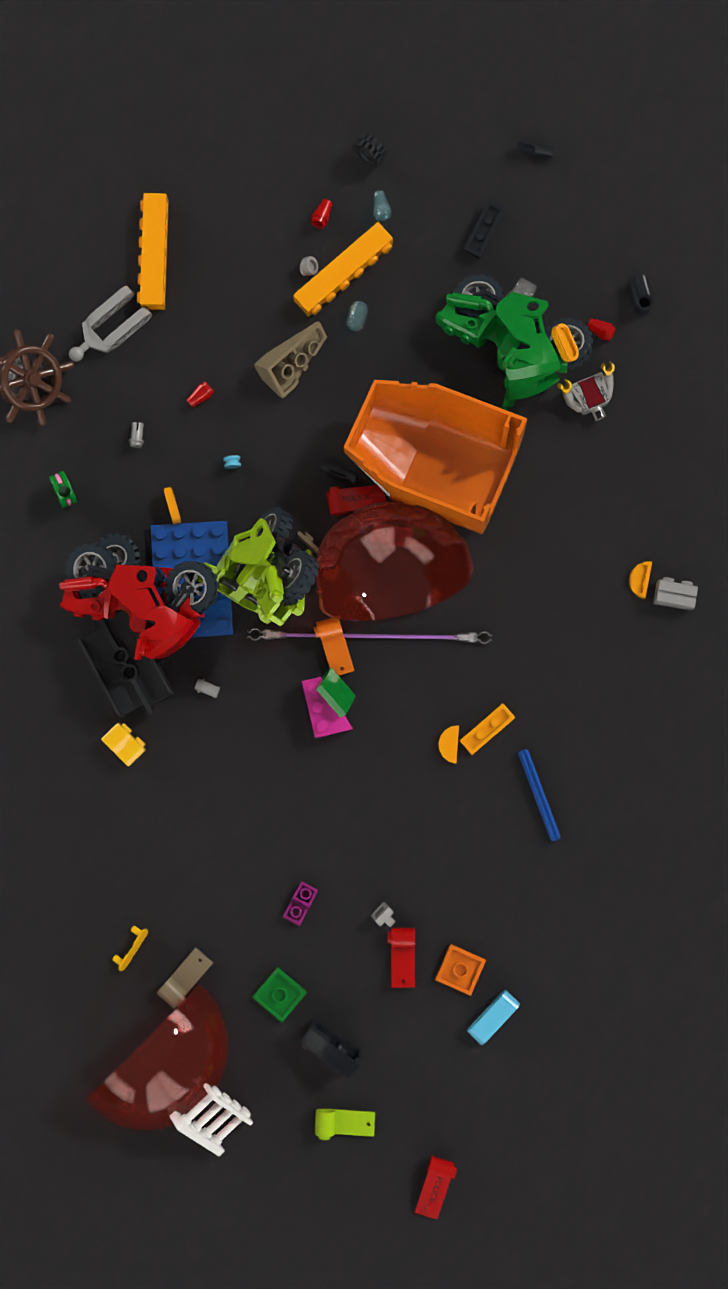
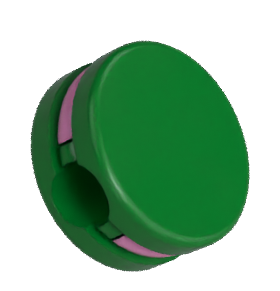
[49,471,77,509]

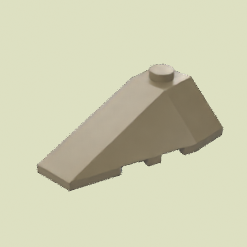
[254,321,327,398]

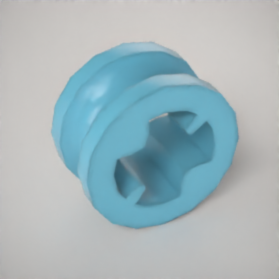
[223,456,241,469]

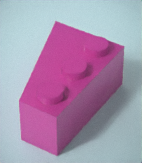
[302,677,353,738]

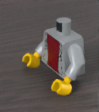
[557,361,615,421]

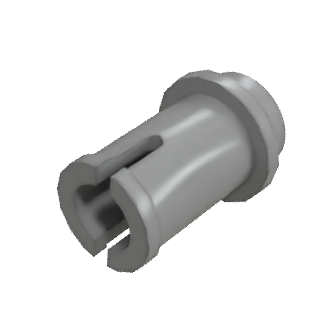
[129,422,144,448]
[195,678,220,698]

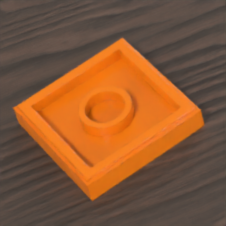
[435,943,486,996]

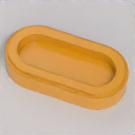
[551,323,579,362]
[164,487,181,525]

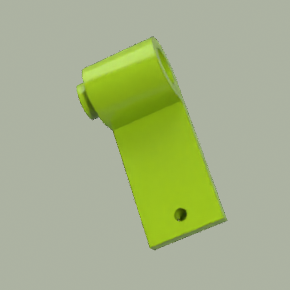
[315,1108,375,1140]

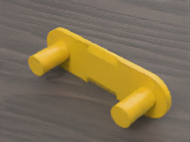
[112,926,148,971]

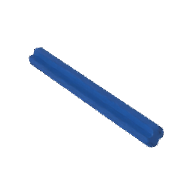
[518,749,561,841]

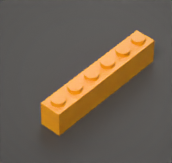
[137,193,169,310]
[293,222,393,317]

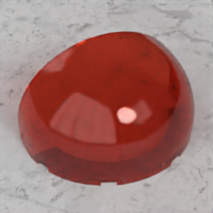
[315,502,474,621]
[84,983,229,1131]

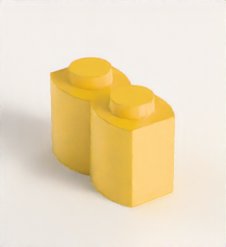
[101,723,146,767]

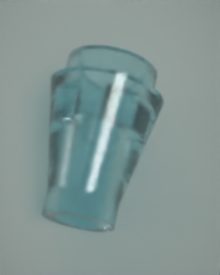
[373,191,392,221]

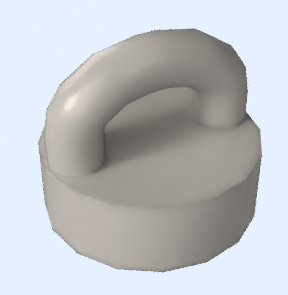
[300,256,318,276]

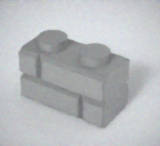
[653,577,698,611]

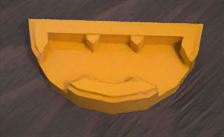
[629,561,652,599]
[438,725,459,764]

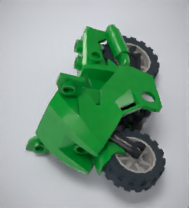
[436,274,593,410]

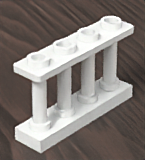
[169,1083,253,1156]

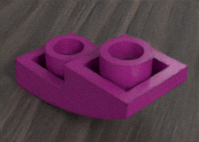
[282,881,318,926]

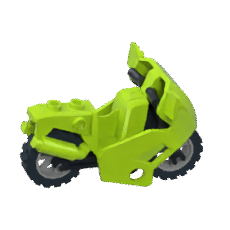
[193,506,319,626]

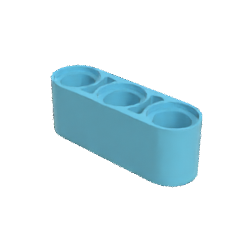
[467,990,520,1045]

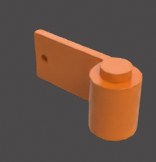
[313,616,355,675]

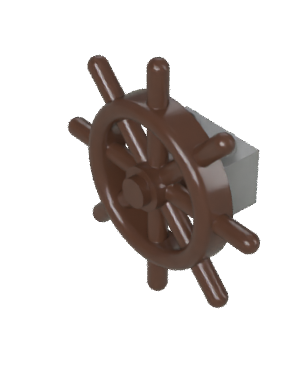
[0,329,74,426]

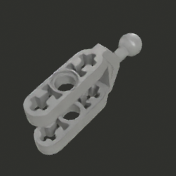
[69,286,152,362]

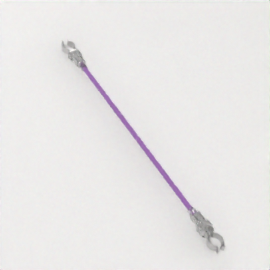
[247,629,492,644]

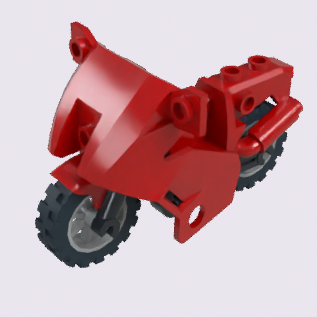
[59,543,219,660]

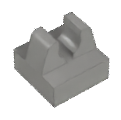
[371,902,396,927]

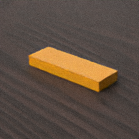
[459,703,516,755]

